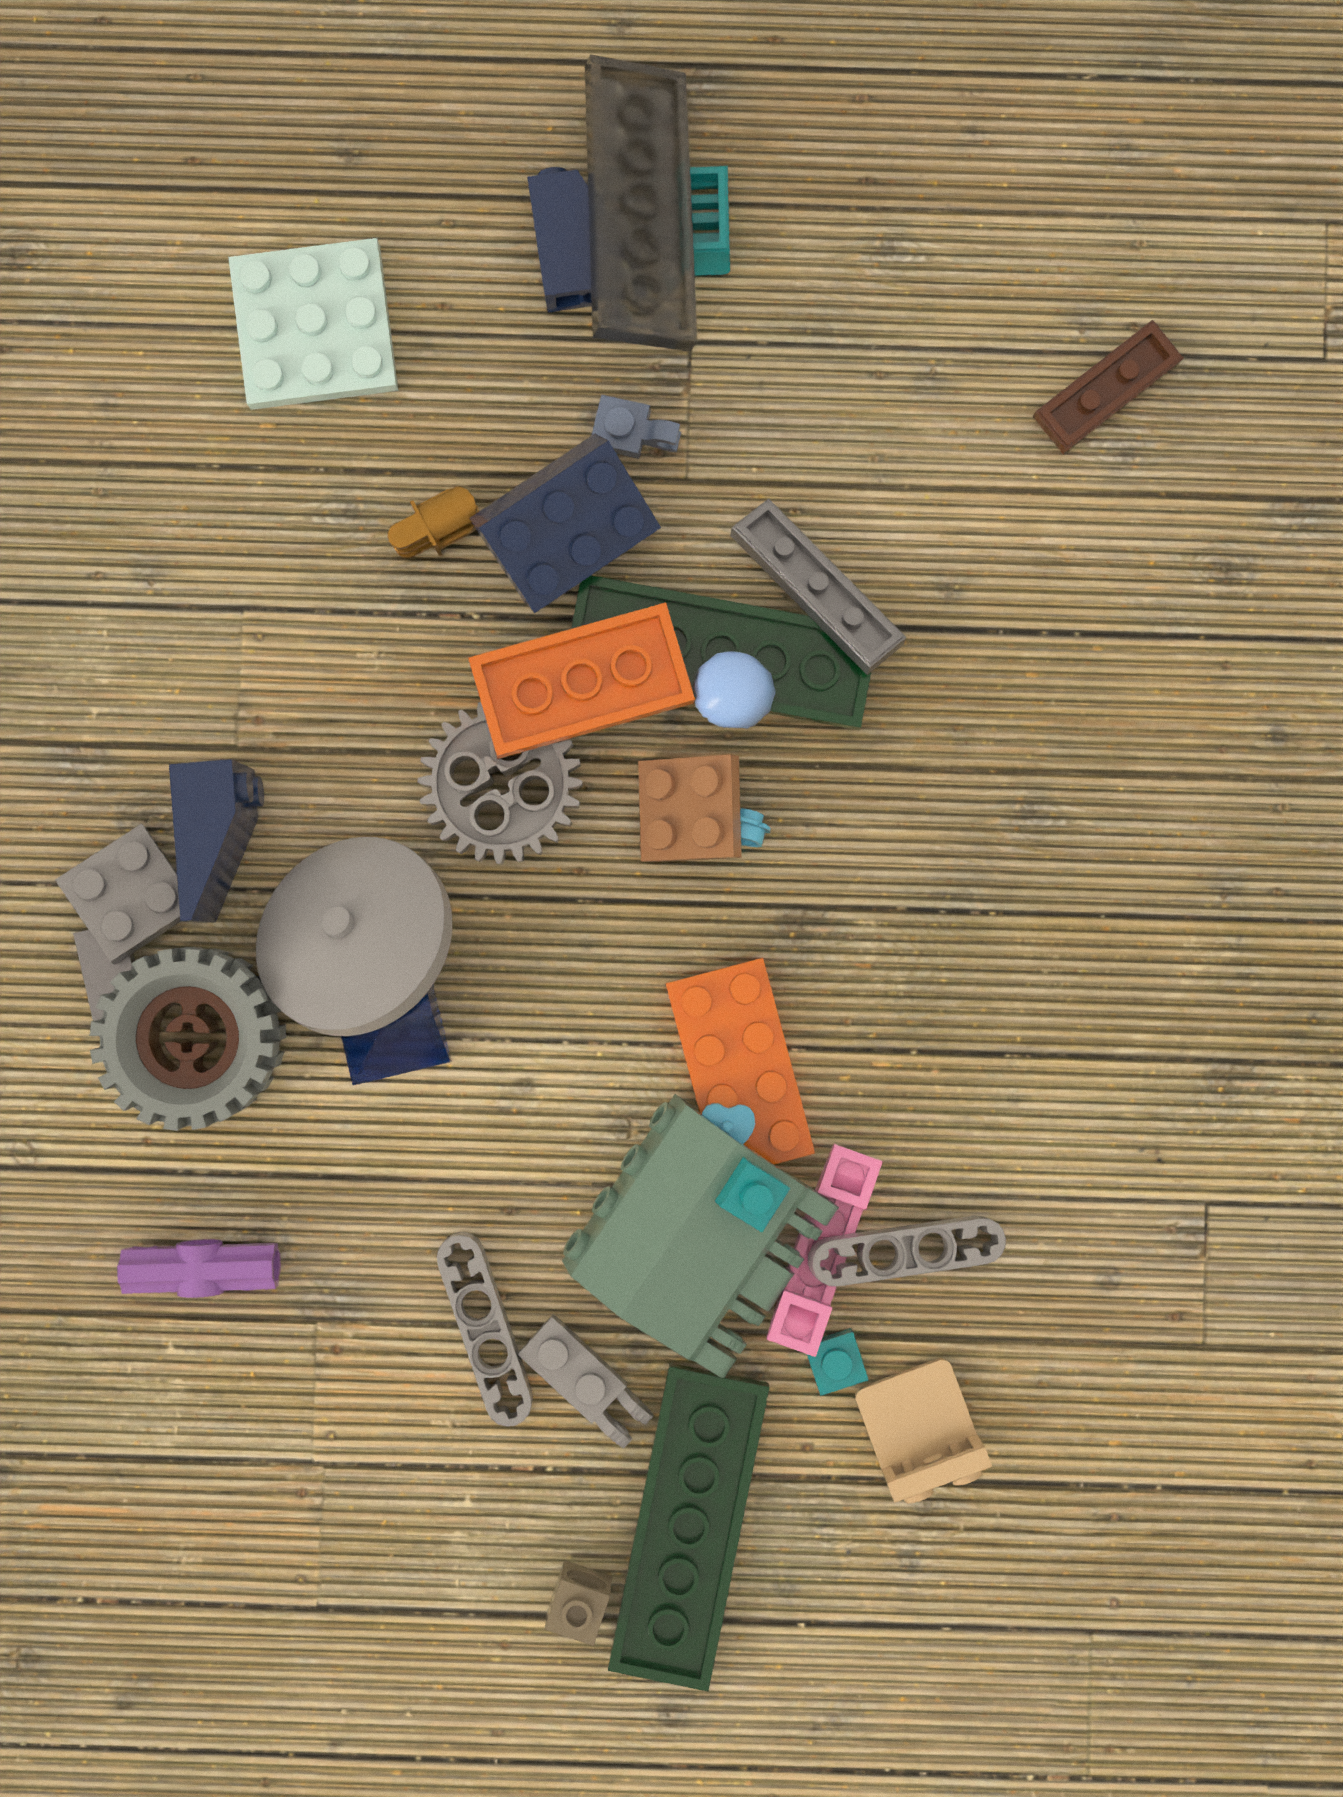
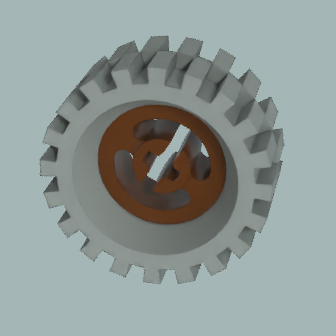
[89,947,286,1131]

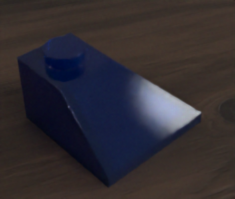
[341,985,452,1086]

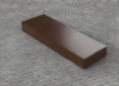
[1033,320,1184,455]

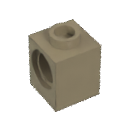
[544,1560,612,1646]

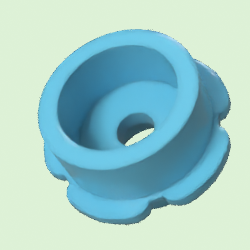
[740,808,771,847]

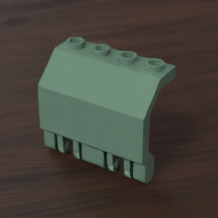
[562,1094,839,1378]

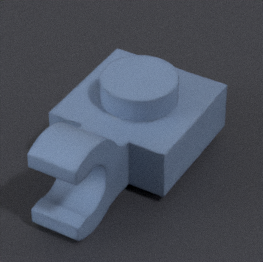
[591,394,681,459]

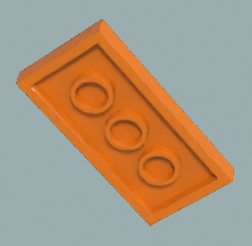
[468,603,695,759]
[665,958,815,1164]

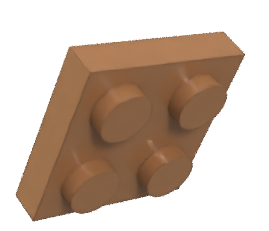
[638,754,742,862]

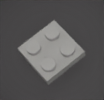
[55,824,181,965]

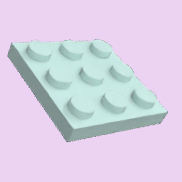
[228,238,398,410]

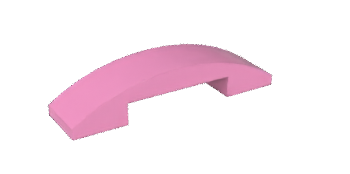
[766,1144,883,1357]

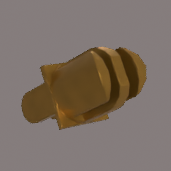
[388,486,479,559]

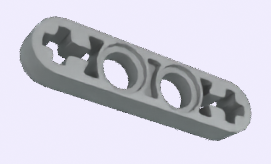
[808,1216,1006,1287]
[437,1232,533,1427]

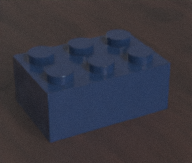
[469,434,661,613]

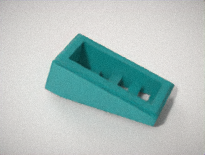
[678,166,730,276]

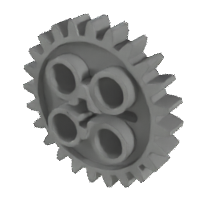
[418,702,583,865]

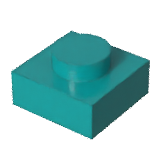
[715,1157,791,1232]
[807,1328,869,1396]

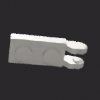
[518,1314,654,1449]

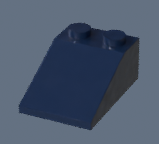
[169,759,264,923]

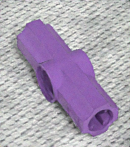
[117,1239,281,1298]

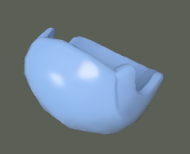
[692,651,775,729]

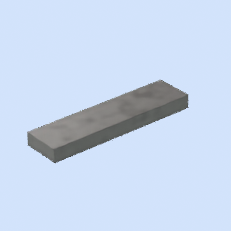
[730,498,906,675]

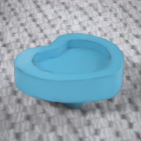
[702,1103,755,1144]

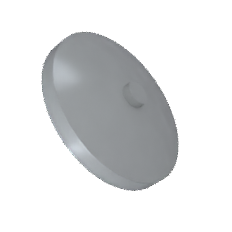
[256,837,453,1036]

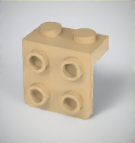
[855,1358,992,1504]

